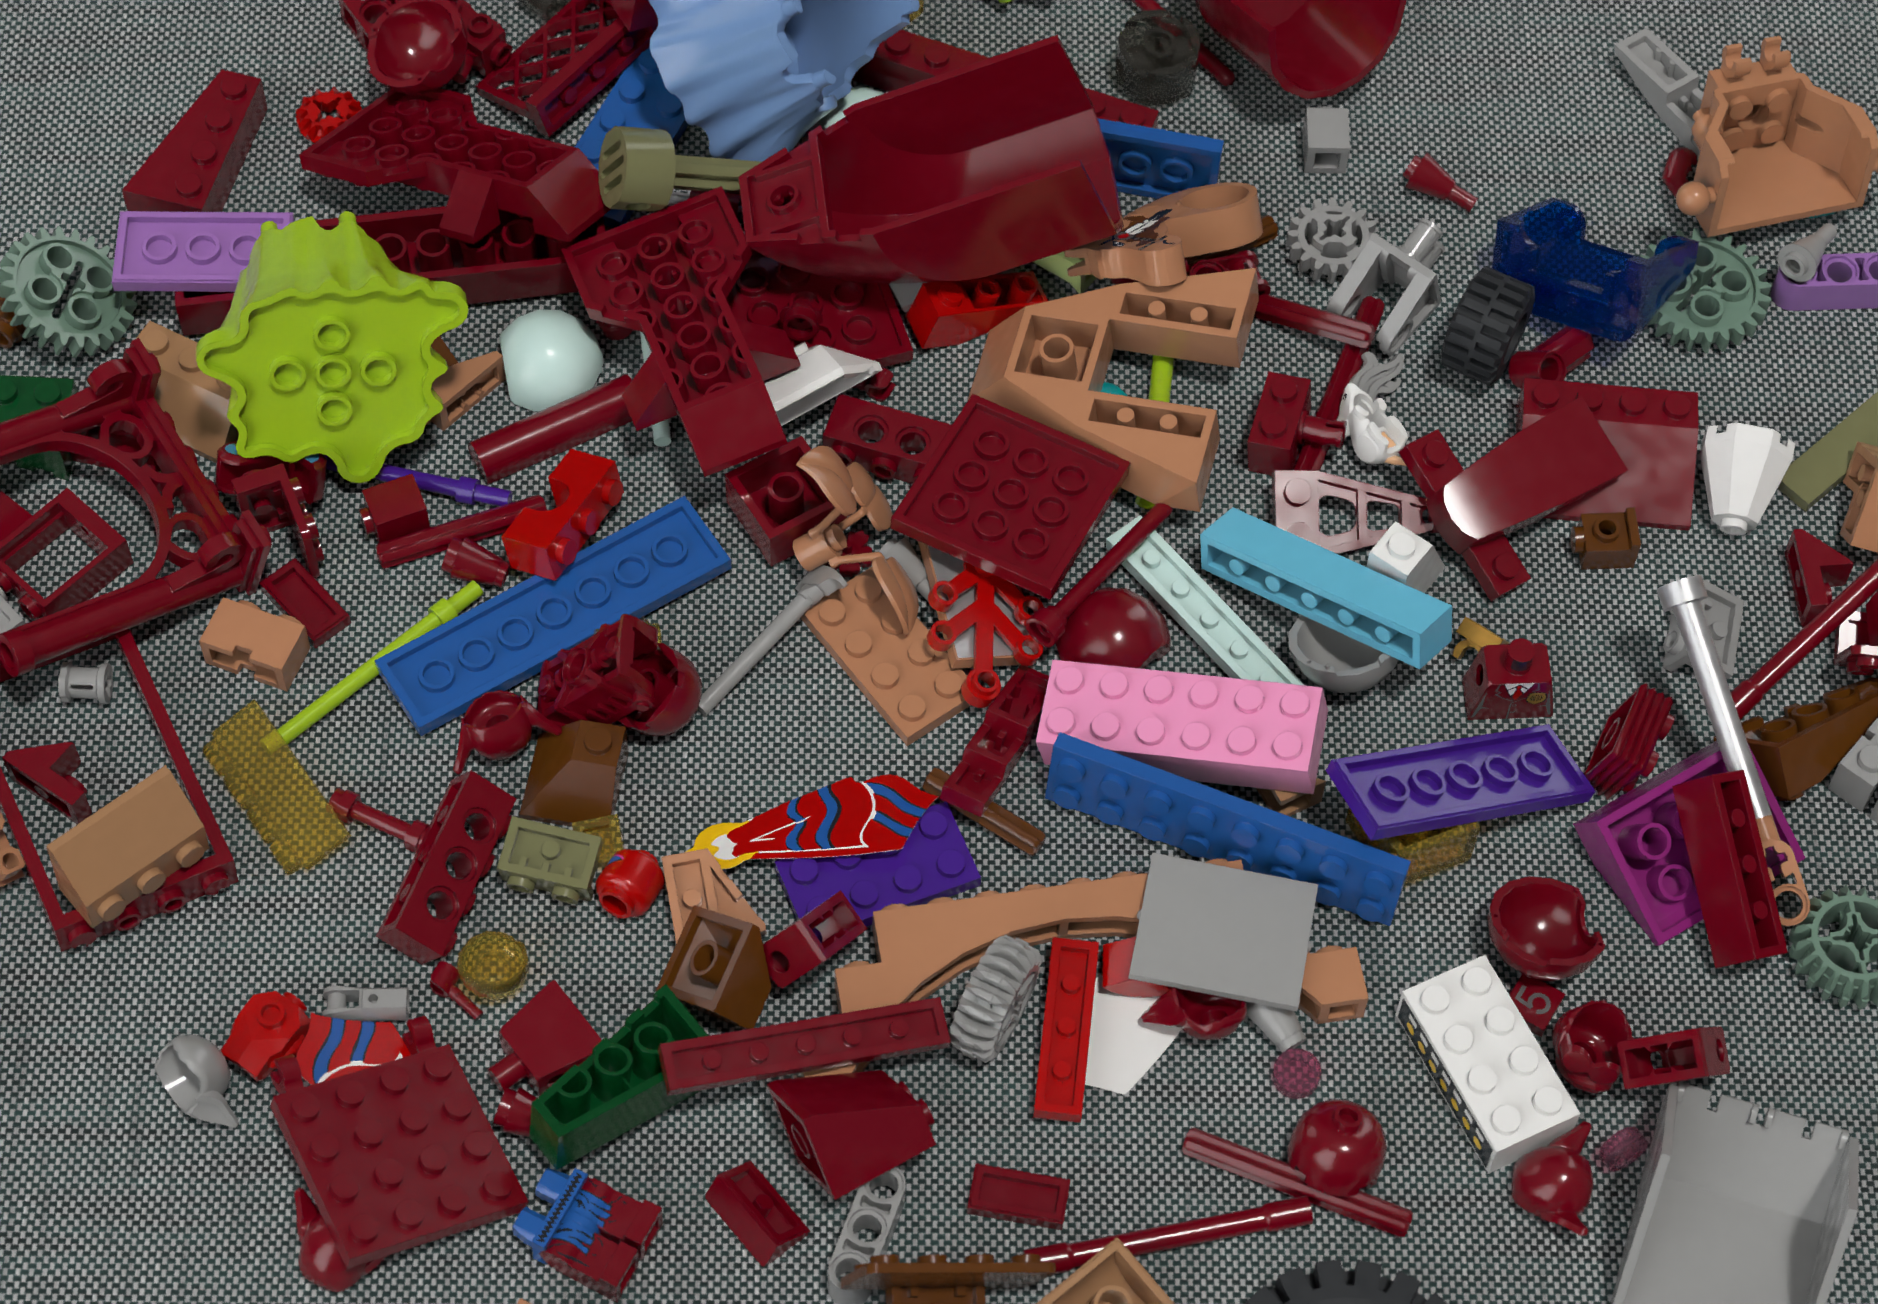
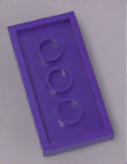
[774,801,981,942]

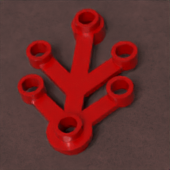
[927,562,1044,708]

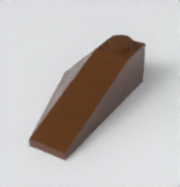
[1713,677,1878,801]

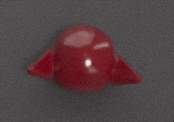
[453,690,562,774]
[1141,987,1247,1040]
[1512,1121,1594,1237]
[294,1188,387,1292]

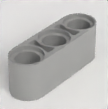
[828,1167,906,1304]

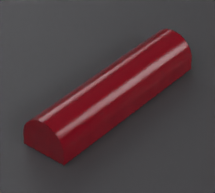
[468,374,632,485]

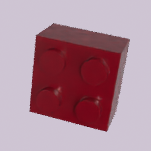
[725,436,847,566]

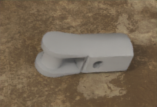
[322,985,410,1021]

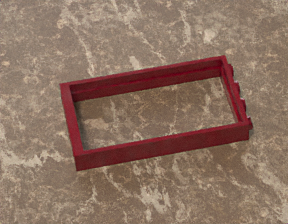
[0,629,239,952]

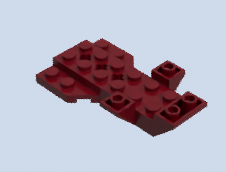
[299,88,611,244]
[561,186,801,477]

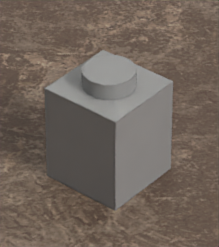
[1302,106,1350,174]

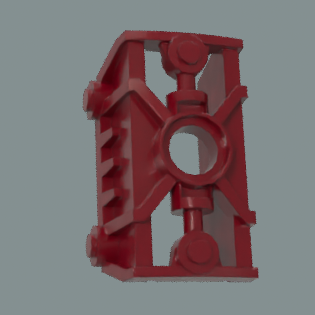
[538,614,658,726]

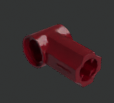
[1508,324,1595,388]

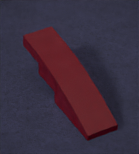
[940,665,1049,817]

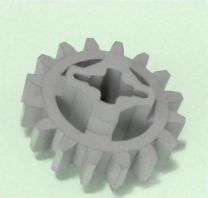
[1286,197,1379,284]

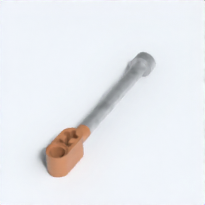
[1656,575,1810,927]

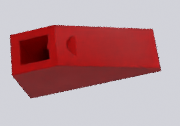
[906,271,1048,349]

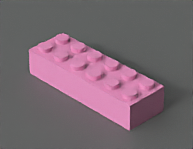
[1036,660,1328,794]

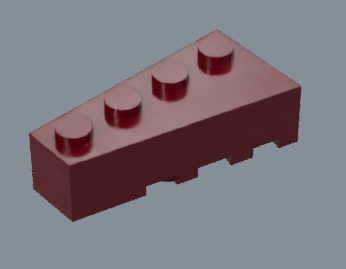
[122,69,268,212]

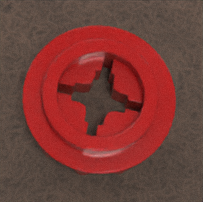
[296,86,362,143]

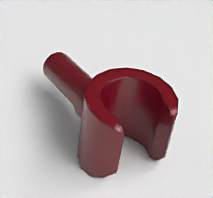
[851,368,896,402]
[430,961,484,1021]

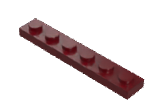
[658,997,951,1096]

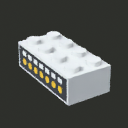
[1395,955,1580,1174]

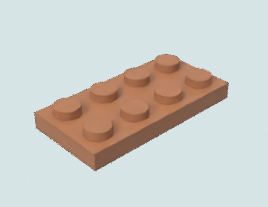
[801,566,971,746]

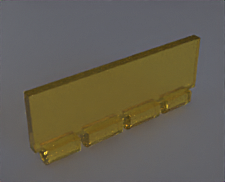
[202,699,351,874]

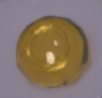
[457,931,529,1001]

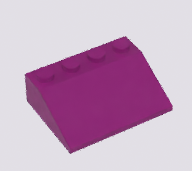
[1573,741,1806,946]

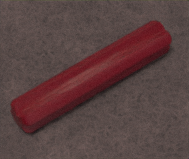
[1255,294,1375,348]

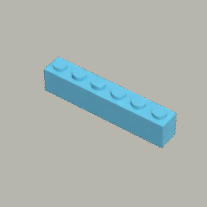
[1200,507,1452,669]

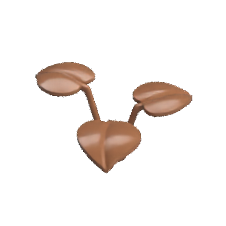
[793,446,919,635]

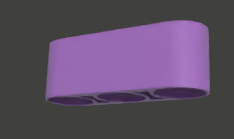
[1771,253,1878,311]

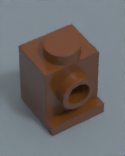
[1570,507,1641,570]

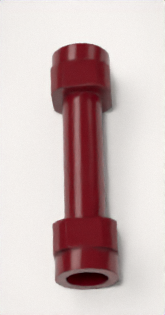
[327,788,429,853]

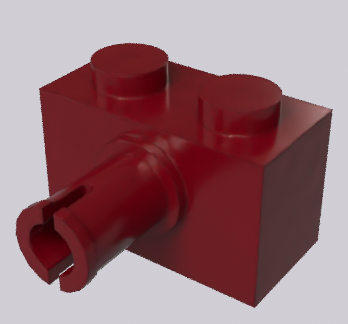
[1247,372,1347,475]

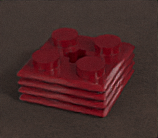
[1584,683,1675,800]

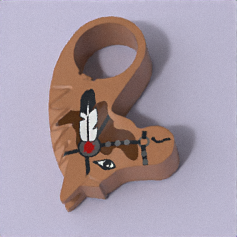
[1064,182,1263,287]

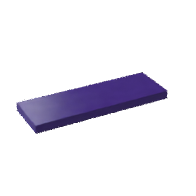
[1326,724,1595,841]

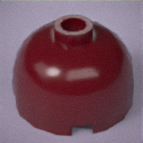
[618,643,702,736]
[1287,1099,1387,1197]

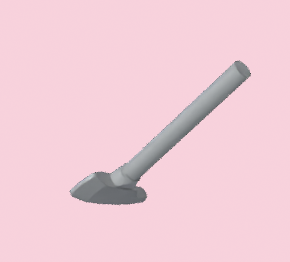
[697,565,849,716]

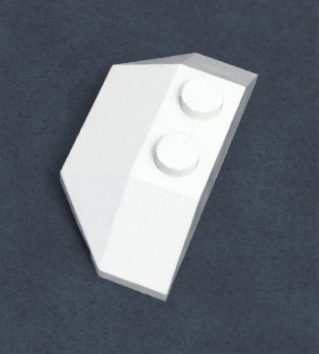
[764,342,883,426]

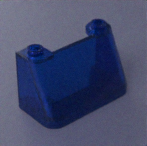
[1492,197,1699,342]

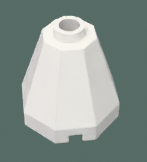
[1700,423,1795,535]

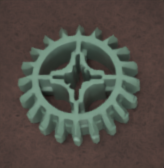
[1789,884,1878,1010]

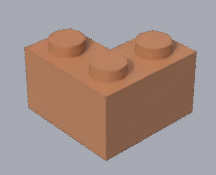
[1839,441,1878,553]

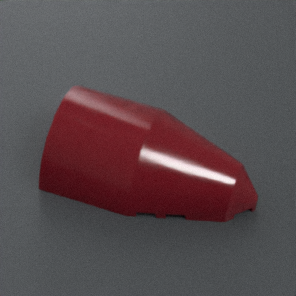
[1195,0,1407,99]

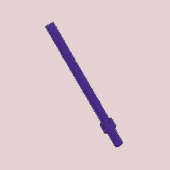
[325,455,513,506]

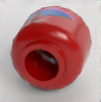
[596,849,665,919]

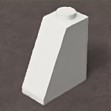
[1366,521,1445,593]

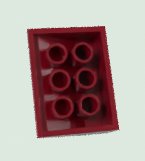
[1516,378,1698,531]

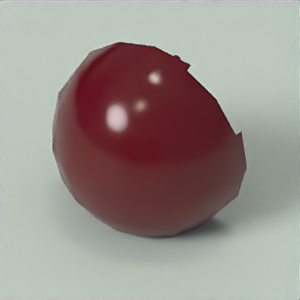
[367,0,468,94]
[1056,587,1171,669]
[1488,876,1606,982]

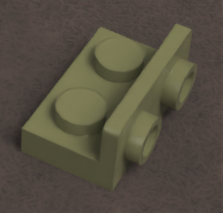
[497,816,604,904]

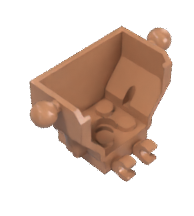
[1676,36,1878,237]

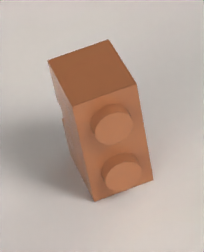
[199,597,311,692]

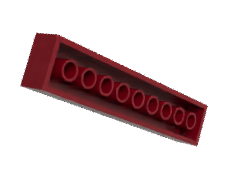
[174,206,605,336]

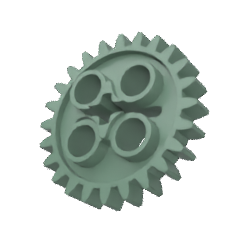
[0,226,138,358]
[1631,228,1772,353]

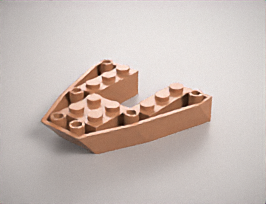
[968,268,1259,512]

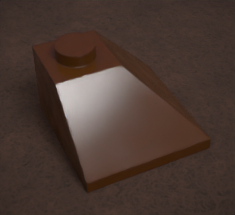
[519,720,629,833]
[656,905,771,1029]

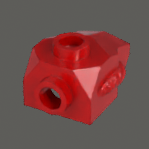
[221,991,310,1081]

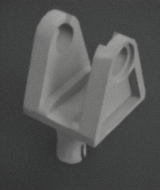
[1326,218,1445,356]

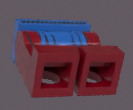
[513,1168,663,1303]

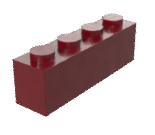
[1672,770,1788,969]

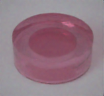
[1272,1049,1321,1099]
[1599,1127,1648,1172]

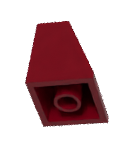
[766,1070,936,1200]

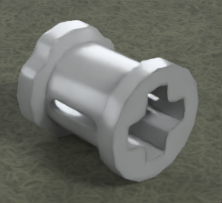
[58,662,113,704]

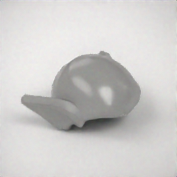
[155,1035,239,1128]

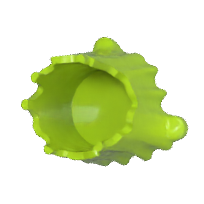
[196,211,469,483]

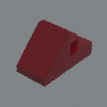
[1784,529,1854,628]
[2,742,92,824]

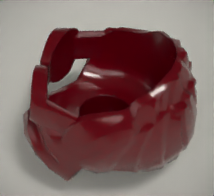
[1552,1000,1634,1094]

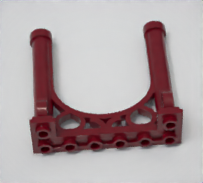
[0,338,272,677]

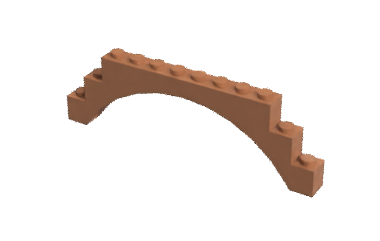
[801,858,1369,1077]

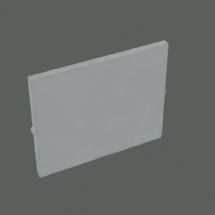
[1128,852,1318,1011]

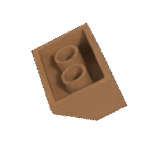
[136,321,239,463]
[46,765,209,929]

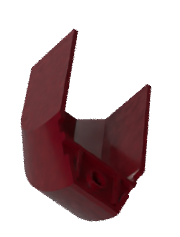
[739,35,1124,284]

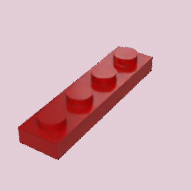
[1033,937,1099,1123]

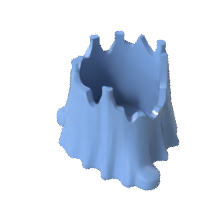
[648,0,919,162]

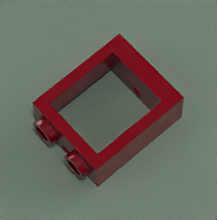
[0,488,134,621]

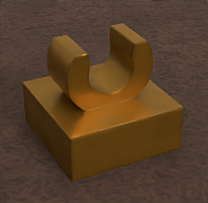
[1453,616,1510,660]

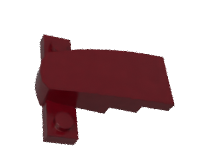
[1398,396,1628,602]

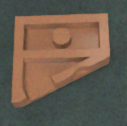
[661,848,767,944]

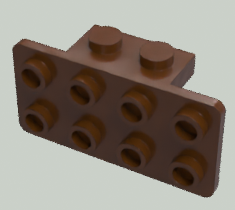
[840,1254,1056,1304]

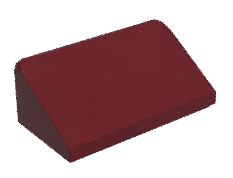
[705,1160,810,1266]

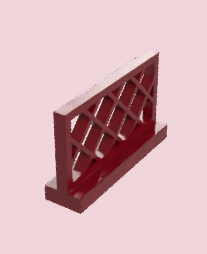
[475,0,658,137]

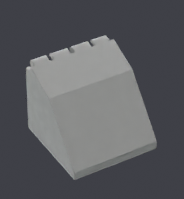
[1611,1081,1859,1304]

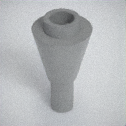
[1777,223,1837,282]
[878,537,931,601]

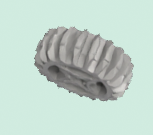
[949,934,1042,1063]

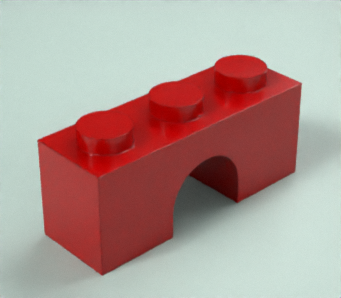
[501,449,624,581]

